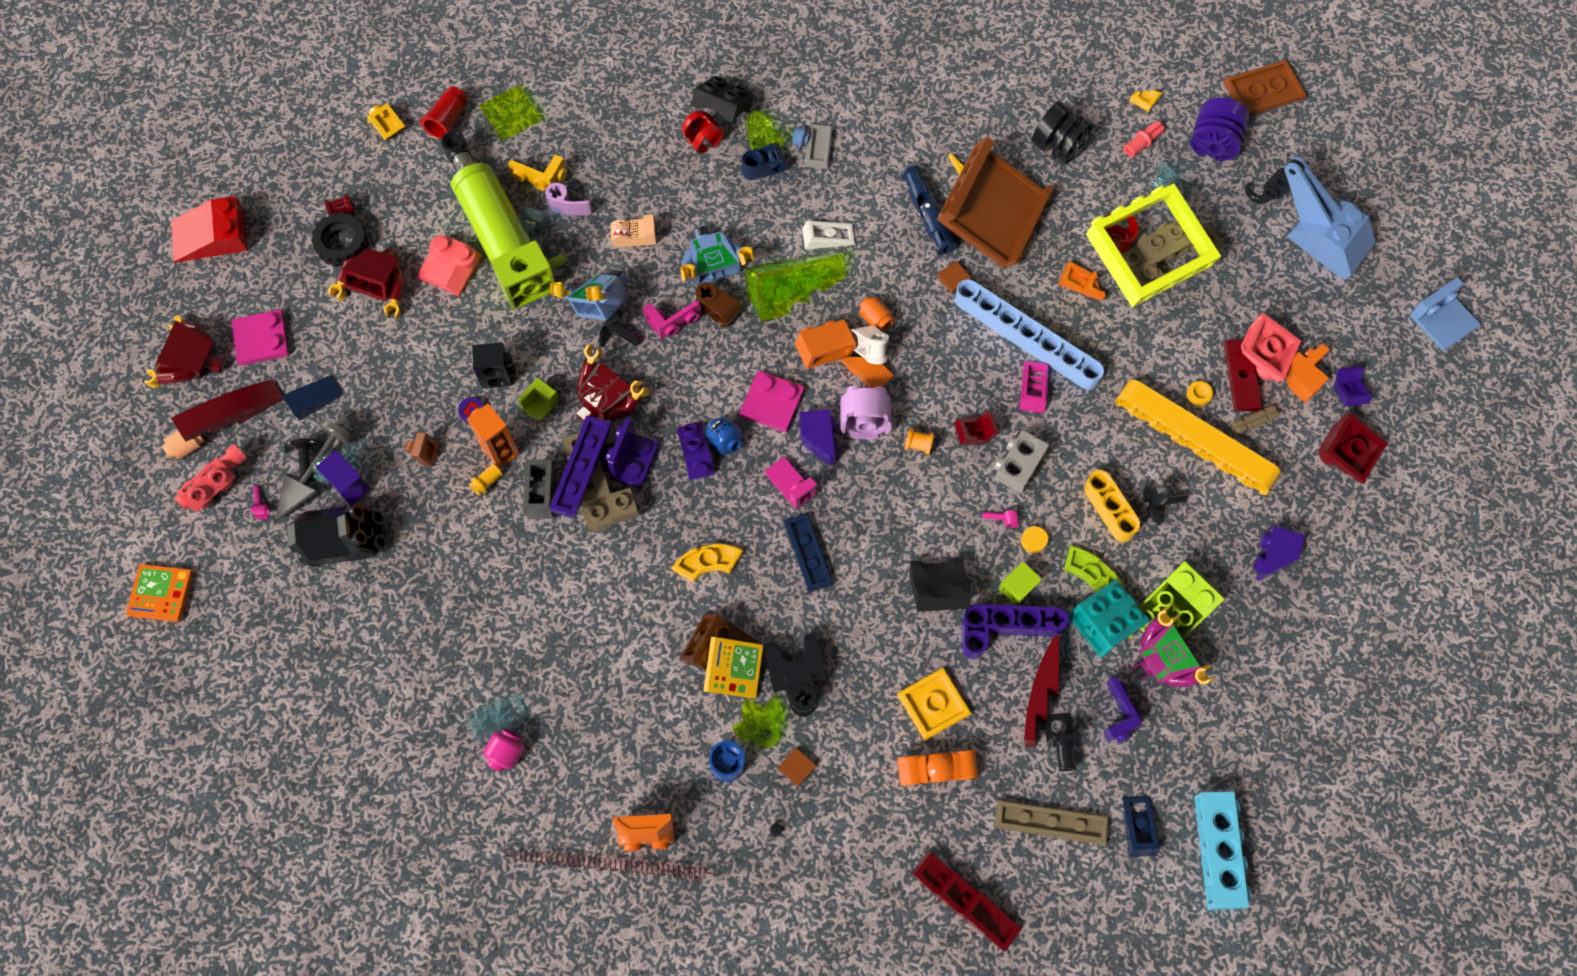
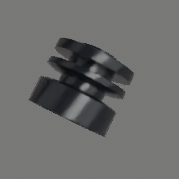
[1031,101,1094,165]

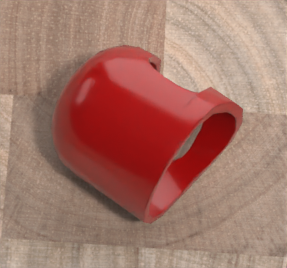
[682,110,724,154]
[1105,212,1139,254]

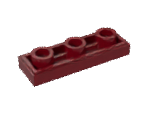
[1223,340,1262,412]

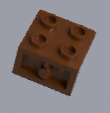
[679,614,758,671]

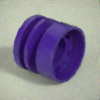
[1190,98,1249,161]

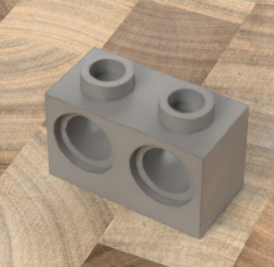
[994,430,1049,493]

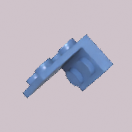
[1409,277,1480,351]

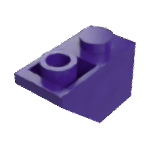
[799,409,839,465]
[1253,525,1305,581]

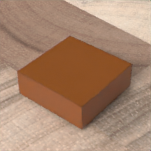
[937,261,971,294]
[777,748,816,787]

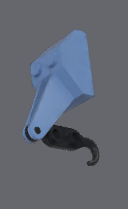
[1245,157,1376,280]

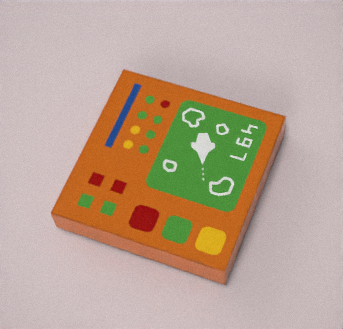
[125,564,194,622]

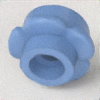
[791,126,809,149]

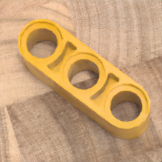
[1084,470,1140,542]

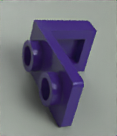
[677,423,715,480]
[1104,676,1142,744]

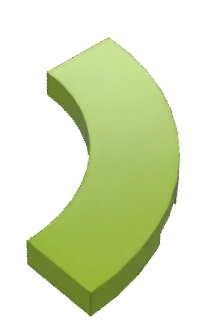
[1064,545,1133,639]

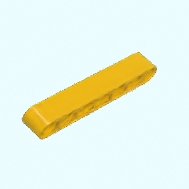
[1115,380,1281,495]

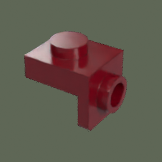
[954,412,998,445]

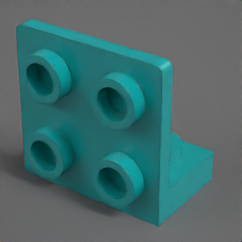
[1068,580,1150,658]

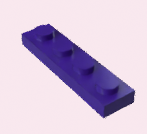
[549,415,612,519]

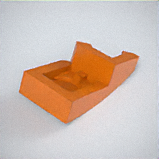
[1058,261,1106,300]
[840,357,893,388]

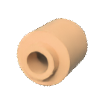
[162,430,205,460]

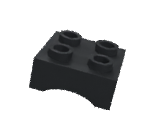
[690,76,754,123]
[910,558,972,612]

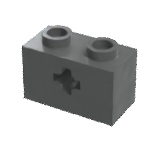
[523,459,556,519]

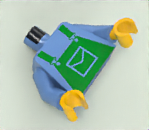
[680,226,755,285]
[550,270,628,320]

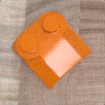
[613,814,675,852]

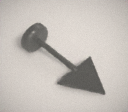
[275,418,355,521]

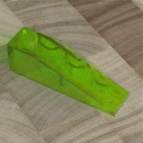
[744,253,846,322]

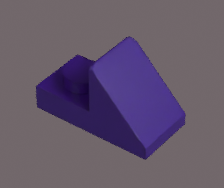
[315,450,371,505]

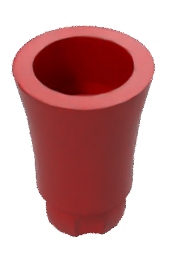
[420,86,468,139]

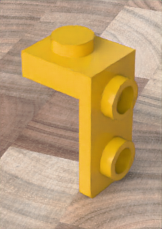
[508,155,567,191]

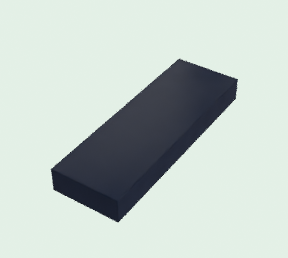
[784,513,834,593]

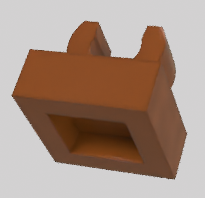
[404,433,439,467]

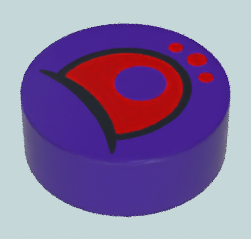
[458,397,483,423]

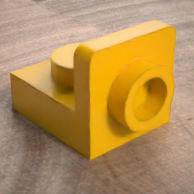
[367,103,405,141]

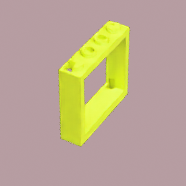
[1086,183,1221,308]

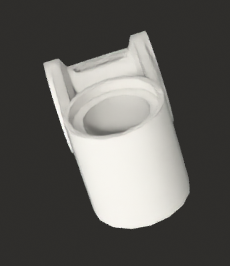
[850,325,889,364]

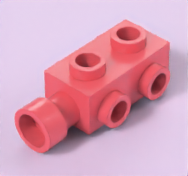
[174,444,248,512]

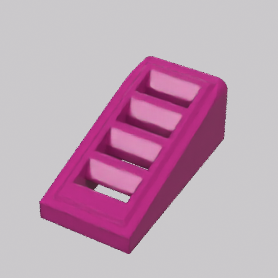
[1019,361,1049,413]

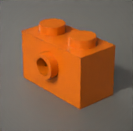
[795,319,856,369]

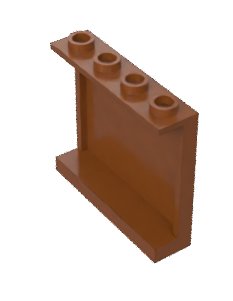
[936,136,1054,268]

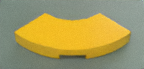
[671,543,743,582]

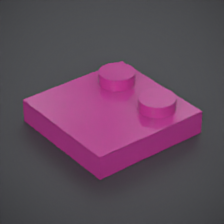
[232,309,289,366]
[739,370,804,432]

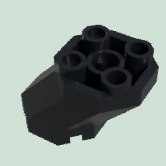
[287,503,387,567]

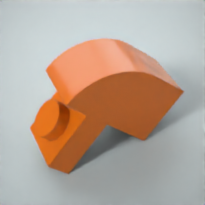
[1285,343,1330,403]

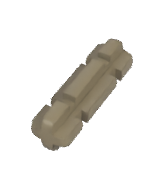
[1230,405,1279,435]

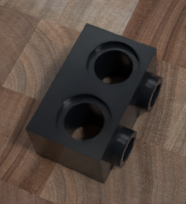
[472,342,516,388]

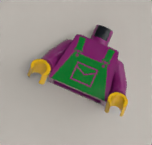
[1131,606,1216,687]

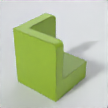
[518,378,559,422]
[998,562,1041,606]

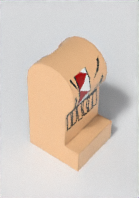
[610,215,656,247]

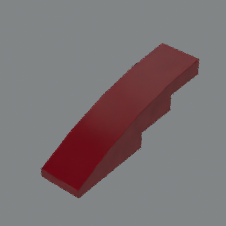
[171,379,284,442]
[1024,636,1060,748]
[910,852,1021,952]

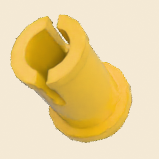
[469,464,503,495]

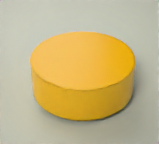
[1187,381,1213,406]
[1021,526,1048,553]

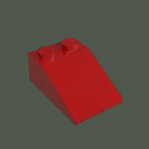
[171,196,248,263]

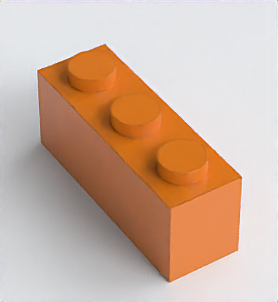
[467,403,519,469]

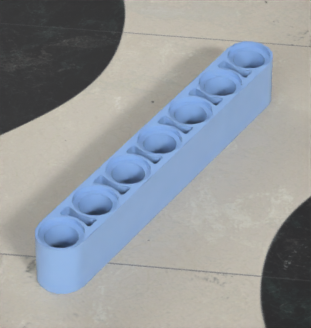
[955,279,1104,390]

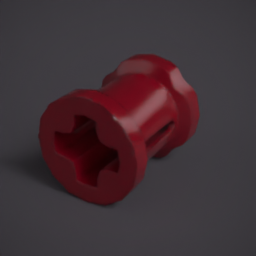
[324,193,355,215]

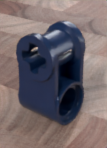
[741,143,788,180]

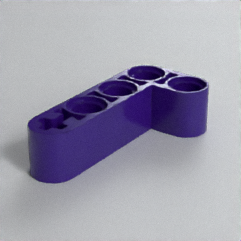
[961,604,1069,659]

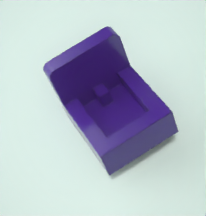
[1334,366,1372,407]

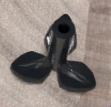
[599,310,641,348]
[284,438,325,480]
[1143,484,1187,526]

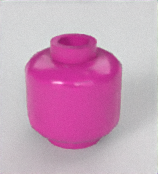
[483,728,525,772]

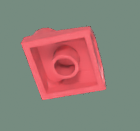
[416,235,483,297]
[1241,313,1301,382]

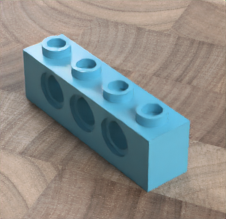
[1194,792,1251,910]

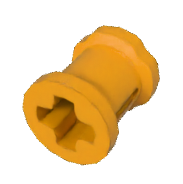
[904,427,935,455]

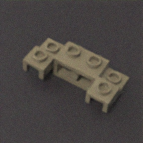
[1121,214,1225,287]
[562,420,639,534]

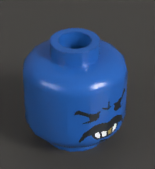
[705,417,743,455]

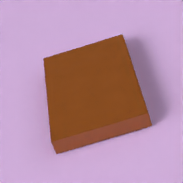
[1223,60,1307,117]

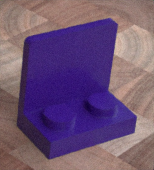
[606,417,659,489]

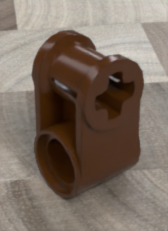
[696,282,742,328]

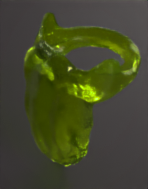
[745,110,783,151]

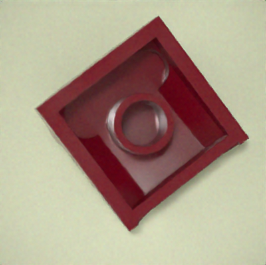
[1319,413,1388,484]

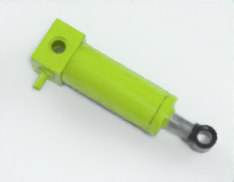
[441,130,566,310]

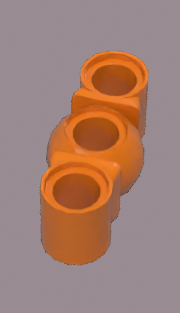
[897,750,979,786]

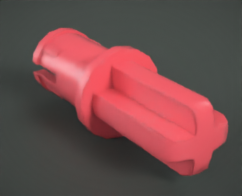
[1123,121,1165,158]

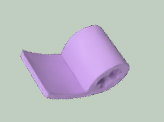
[545,182,593,215]

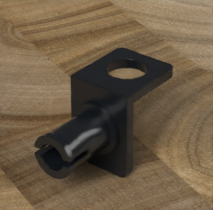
[1044,714,1080,772]

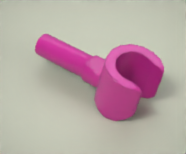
[251,486,270,519]
[982,510,1019,528]

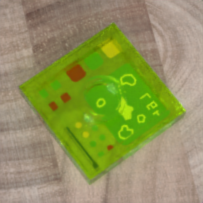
[478,84,542,142]

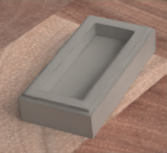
[804,124,833,169]

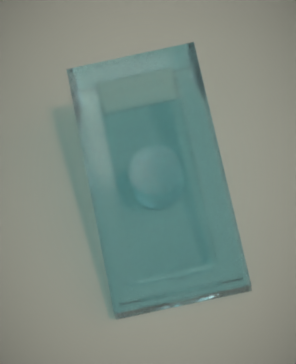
[466,694,529,743]

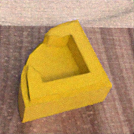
[1129,90,1162,112]

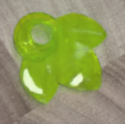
[732,697,784,748]

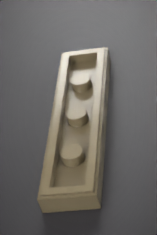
[994,800,1109,845]

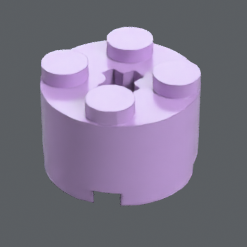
[840,386,892,439]

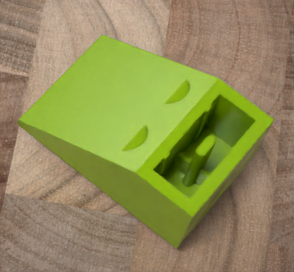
[1139,561,1226,638]

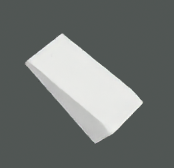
[803,221,855,250]

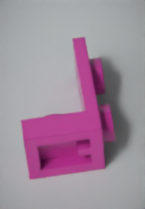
[643,300,701,339]
[765,457,817,510]

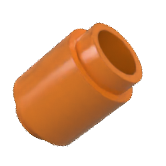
[859,296,895,332]

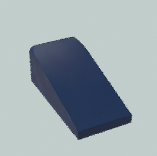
[282,376,343,421]
[1122,796,1160,857]

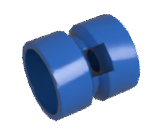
[709,741,746,783]

